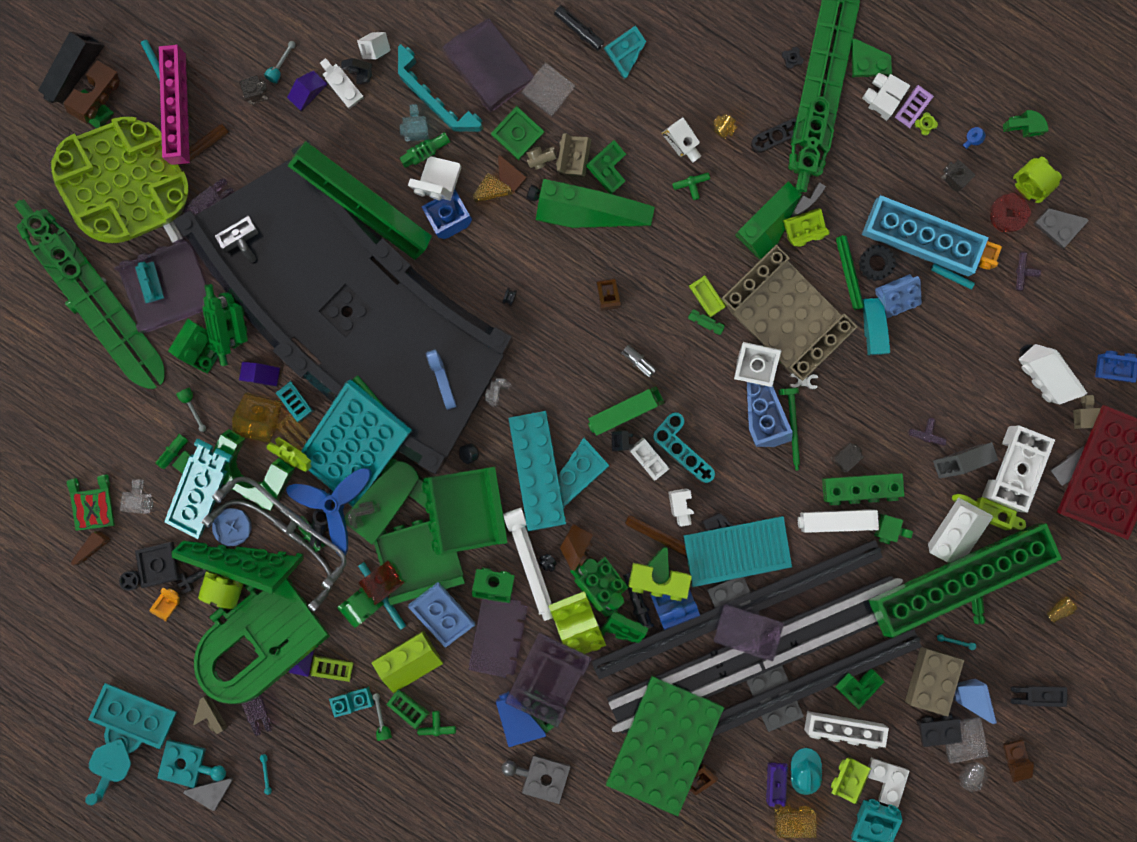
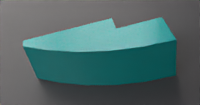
[862,298,890,355]

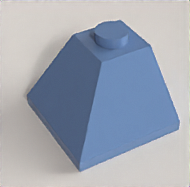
[954,679,996,724]

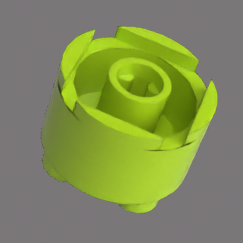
[1013,157,1062,203]
[198,571,243,609]

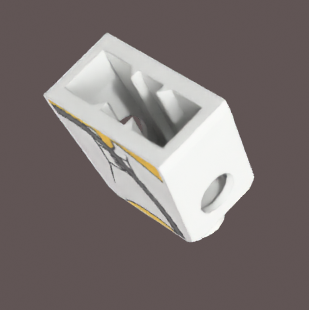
[661,117,701,163]

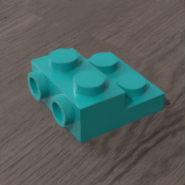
[851,799,903,842]

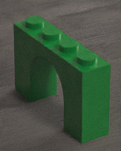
[213,429,295,511]

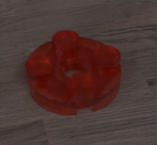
[990,193,1031,232]

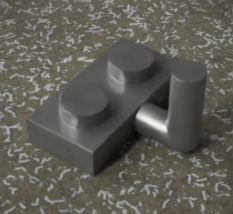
[215,216,258,263]

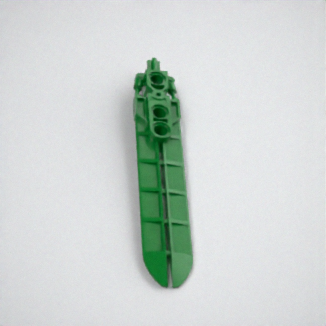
[788,0,860,193]
[14,199,164,389]

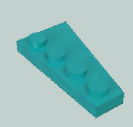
[558,438,610,507]

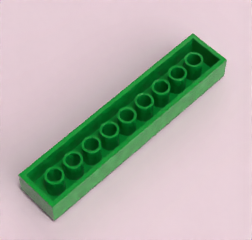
[869,523,1062,638]

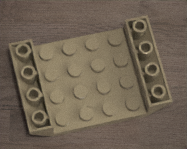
[721,245,857,381]

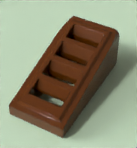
[71,531,111,566]

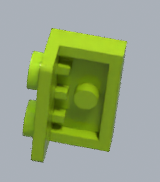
[783,208,830,247]
[831,757,872,804]

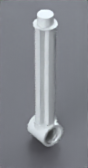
[503,508,553,621]

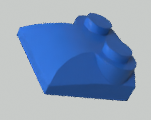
[422,189,472,239]

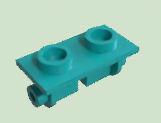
[135,261,164,304]

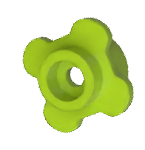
[915,113,938,136]

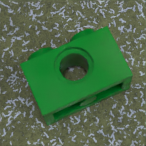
[472,568,515,603]

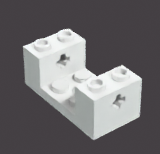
[982,426,1055,513]

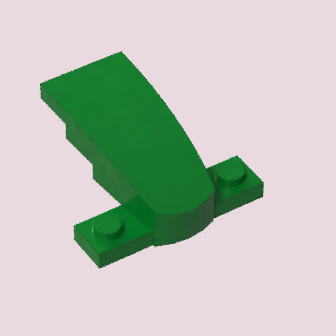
[344,457,427,545]

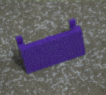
[766,762,788,807]

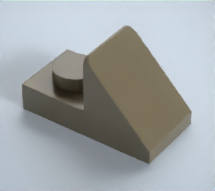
[193,695,228,735]

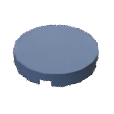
[212,508,252,546]

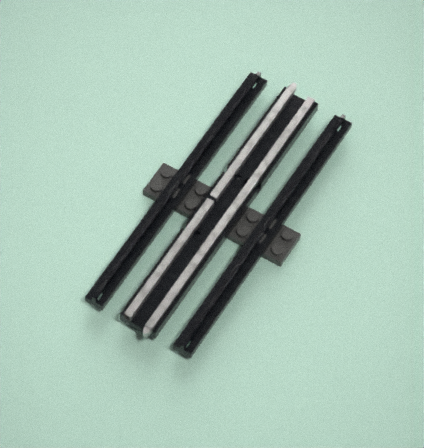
[591,539,922,737]

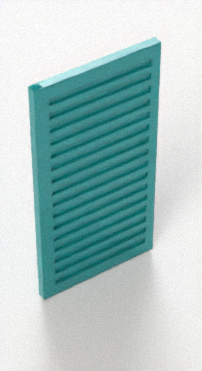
[683,516,792,587]

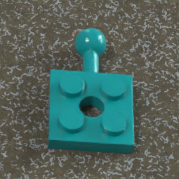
[157,739,226,788]

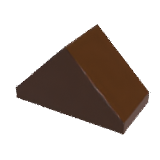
[597,279,621,311]
[690,761,718,795]

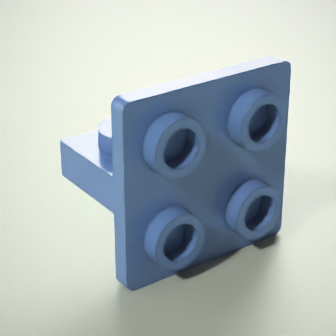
[875,274,922,318]

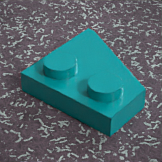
[604,25,646,79]

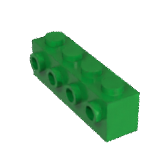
[822,473,904,505]

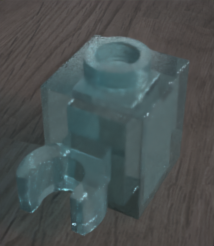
[400,104,428,141]

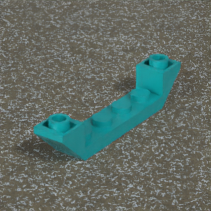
[398,44,483,132]

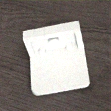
[408,157,461,201]

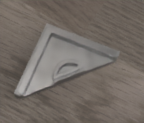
[183,777,233,811]

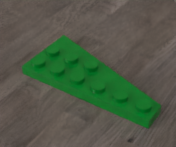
[172,541,304,594]

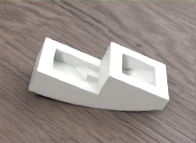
[629,438,669,481]

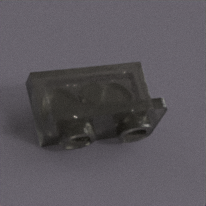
[348,501,380,529]

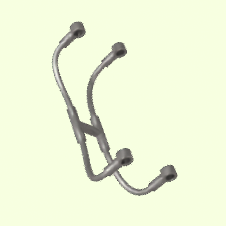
[201,477,346,612]

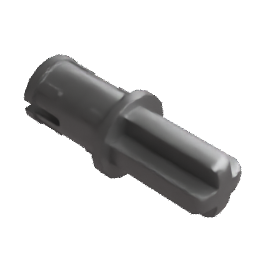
[621,344,656,377]

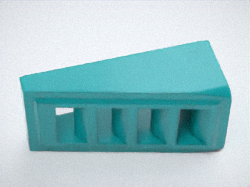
[276,381,314,423]

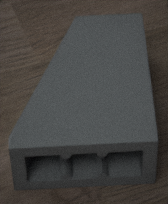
[933,442,998,479]

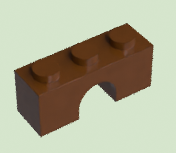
[63,60,120,124]

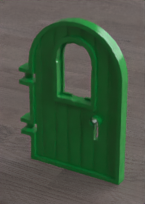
[194,577,330,704]

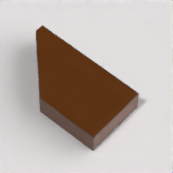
[498,155,527,193]

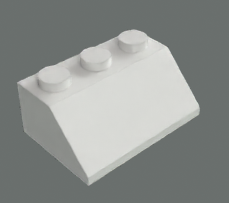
[1018,344,1087,405]
[928,498,993,562]

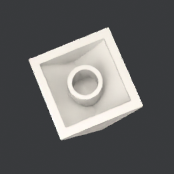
[734,342,781,387]

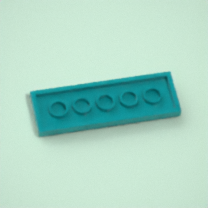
[509,411,567,531]

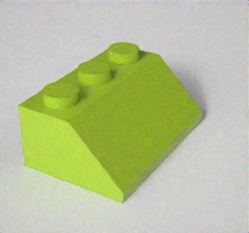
[372,631,443,693]

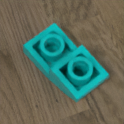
[329,687,374,718]

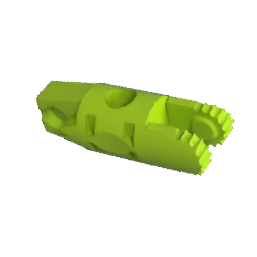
[267,437,311,472]

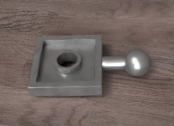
[501,754,570,804]

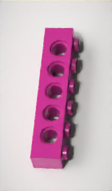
[159,45,190,165]

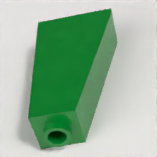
[588,386,665,436]

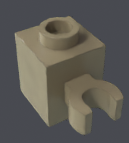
[1073,395,1101,429]

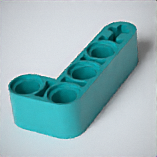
[653,413,715,483]

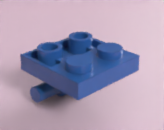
[650,589,700,630]

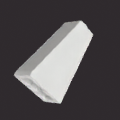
[798,509,879,533]

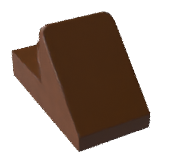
[1003,739,1034,782]

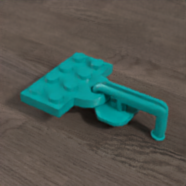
[85,683,178,805]

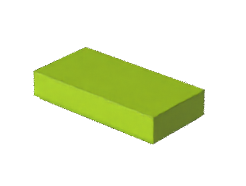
[689,276,726,318]

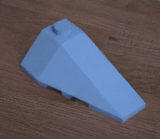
[747,382,793,447]

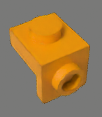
[979,241,1002,270]
[150,588,180,622]

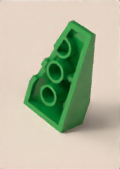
[735,181,802,260]

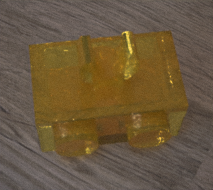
[774,806,816,838]

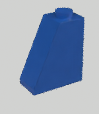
[496,692,546,747]

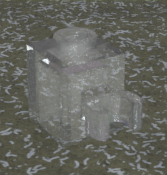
[120,479,153,514]

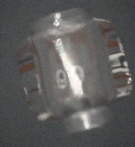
[959,762,988,793]

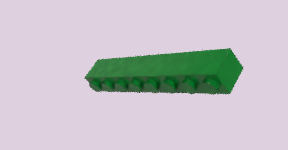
[288,141,432,260]

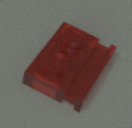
[358,561,404,605]

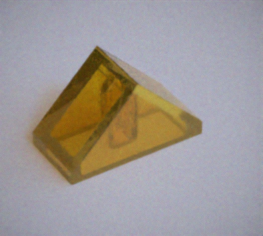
[473,173,512,203]

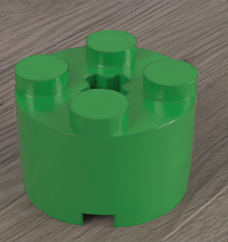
[337,583,384,628]

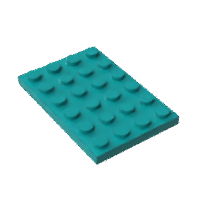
[301,379,412,507]

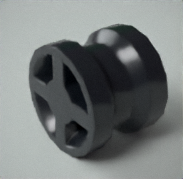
[119,570,141,591]

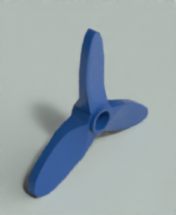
[286,468,372,555]

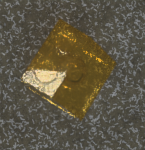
[232,393,282,443]

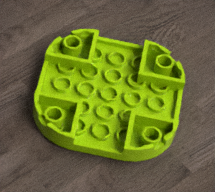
[51,117,188,243]

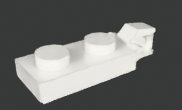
[320,58,364,109]

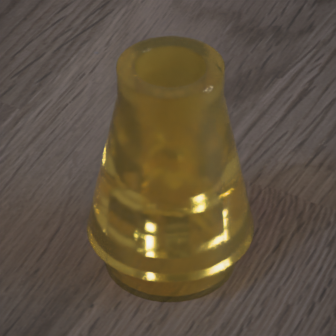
[1047,596,1078,623]

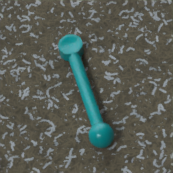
[937,634,976,650]
[260,754,272,795]

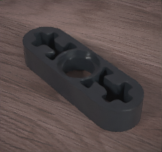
[751,118,797,153]

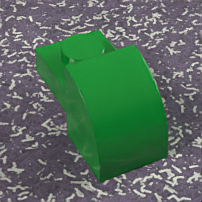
[1003,110,1049,137]

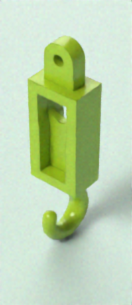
[952,494,1026,530]

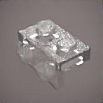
[485,378,512,407]

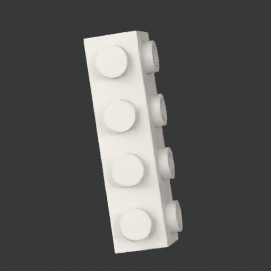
[804,711,889,749]

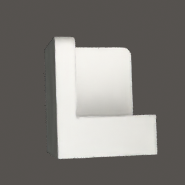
[357,32,390,59]

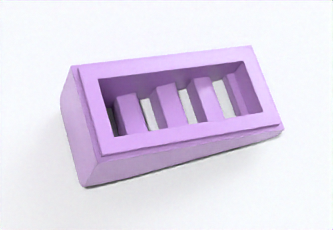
[895,85,934,128]

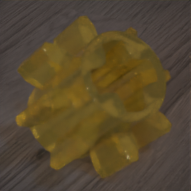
[713,114,737,138]

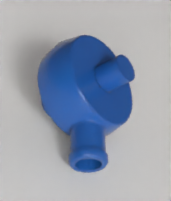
[963,127,986,149]

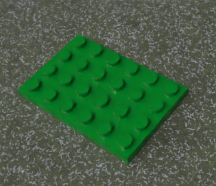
[606,676,724,816]

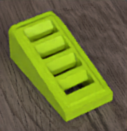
[310,655,353,682]

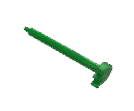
[778,388,800,470]

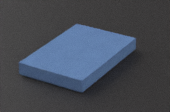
[408,582,475,648]

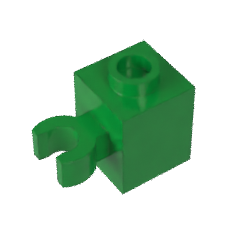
[874,514,913,544]

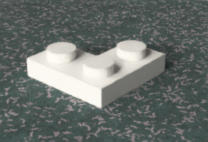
[868,757,909,808]

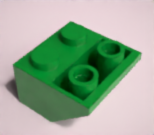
[168,319,218,374]

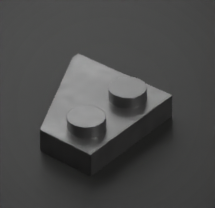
[1034,208,1089,249]

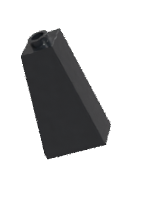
[38,32,105,103]

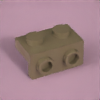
[556,133,591,177]

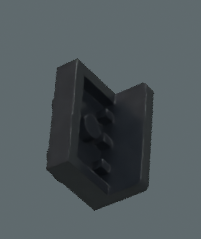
[916,713,962,747]

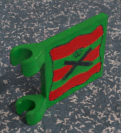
[67,474,115,531]

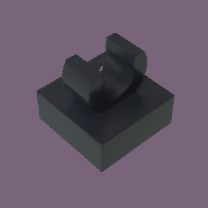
[611,431,634,451]

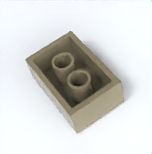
[905,647,964,716]

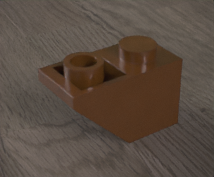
[560,524,593,571]

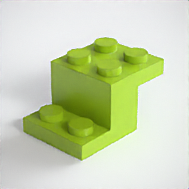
[548,592,606,660]

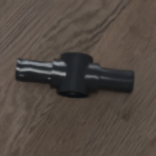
[309,489,334,548]

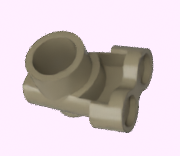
[526,146,557,169]

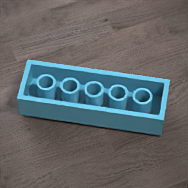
[862,195,989,276]

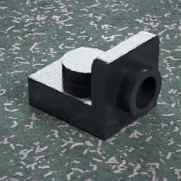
[341,58,372,85]

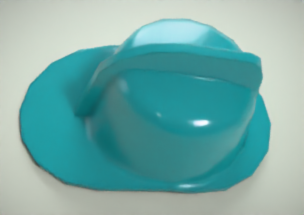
[791,748,822,795]

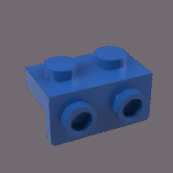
[1095,351,1137,383]

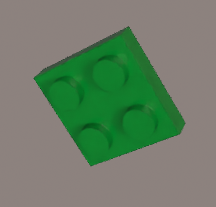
[491,106,545,161]

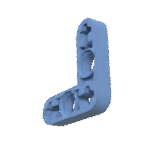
[426,350,456,410]

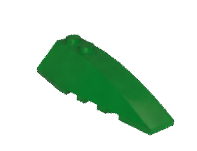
[536,179,655,228]

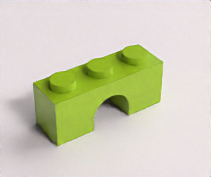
[628,563,692,601]

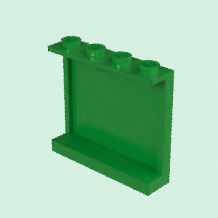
[422,467,507,555]
[374,519,466,606]

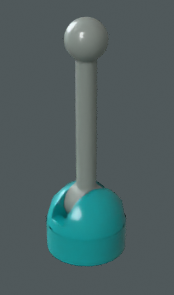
[264,41,296,84]

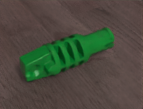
[400,132,451,168]

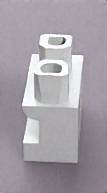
[862,73,911,121]
[668,488,694,526]

